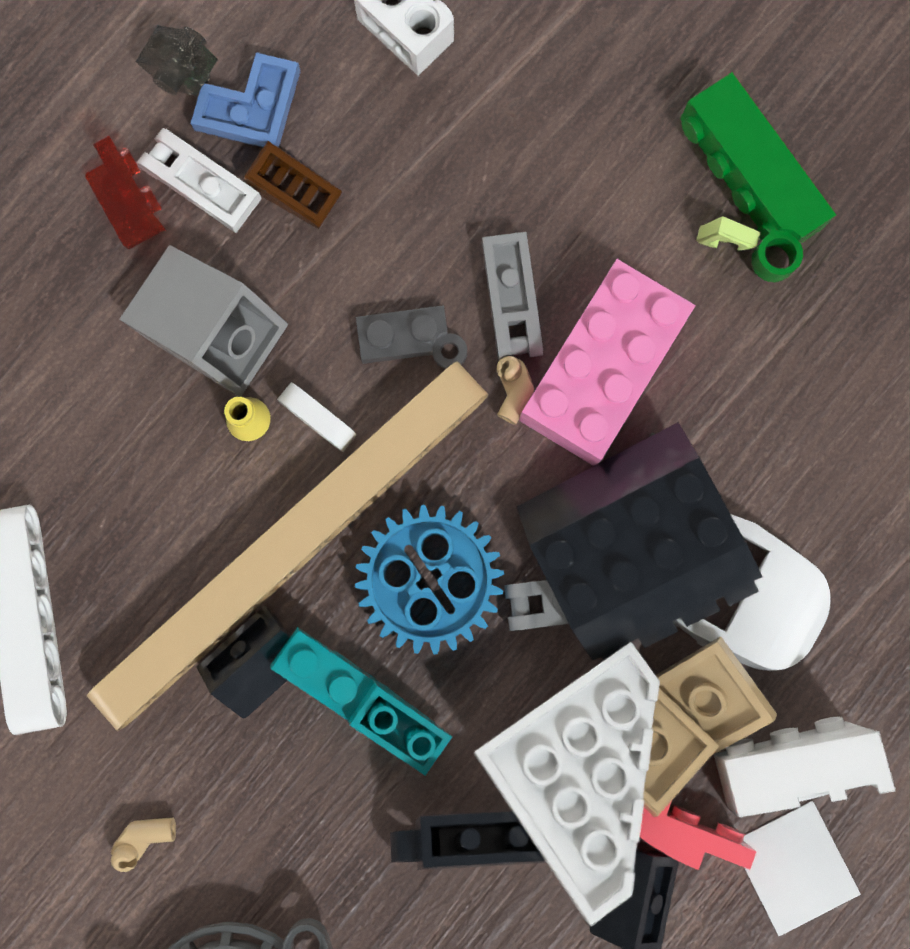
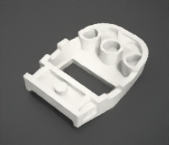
[673,514,830,671]

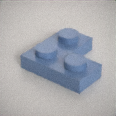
[191,53,300,148]

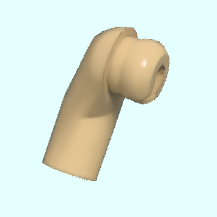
[496,356,534,425]
[111,817,176,872]

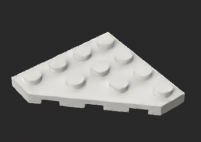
[474,642,660,926]

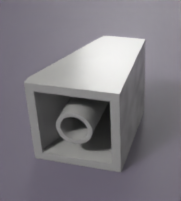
[119,245,288,397]

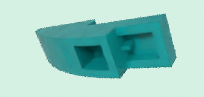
[270,627,452,776]

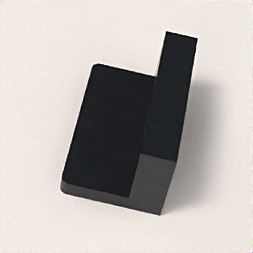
[196,605,291,718]
[589,848,679,949]

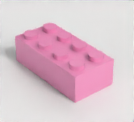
[519,259,696,466]

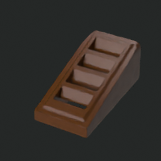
[243,141,342,229]

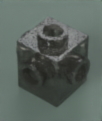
[136,25,218,96]

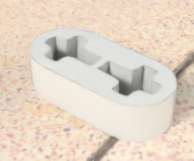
[277,382,357,452]

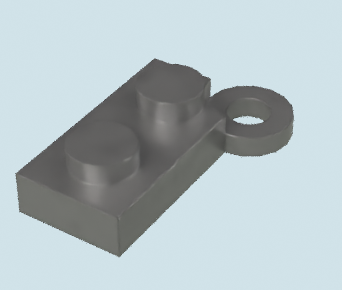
[356,305,467,369]

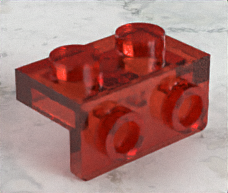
[85,136,166,249]

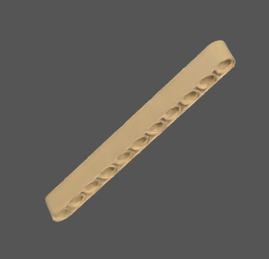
[87,362,489,731]

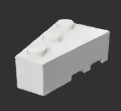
[714,717,895,817]

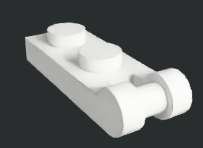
[136,128,262,233]

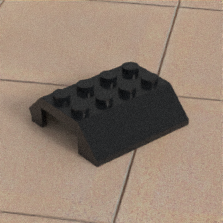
[517,422,763,661]

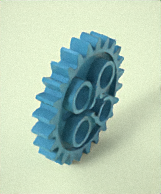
[355,505,504,655]

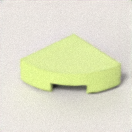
[696,216,760,250]

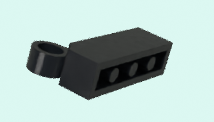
[390,811,547,870]

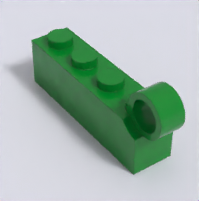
[680,72,836,282]

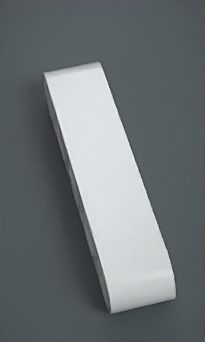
[0,504,67,735]

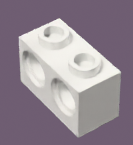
[354,0,454,76]

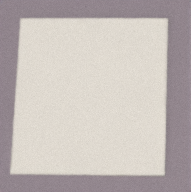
[743,801,861,936]

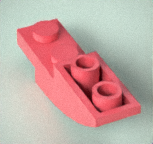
[640,801,757,870]

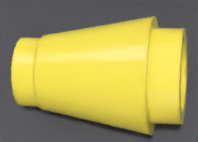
[224,397,270,441]

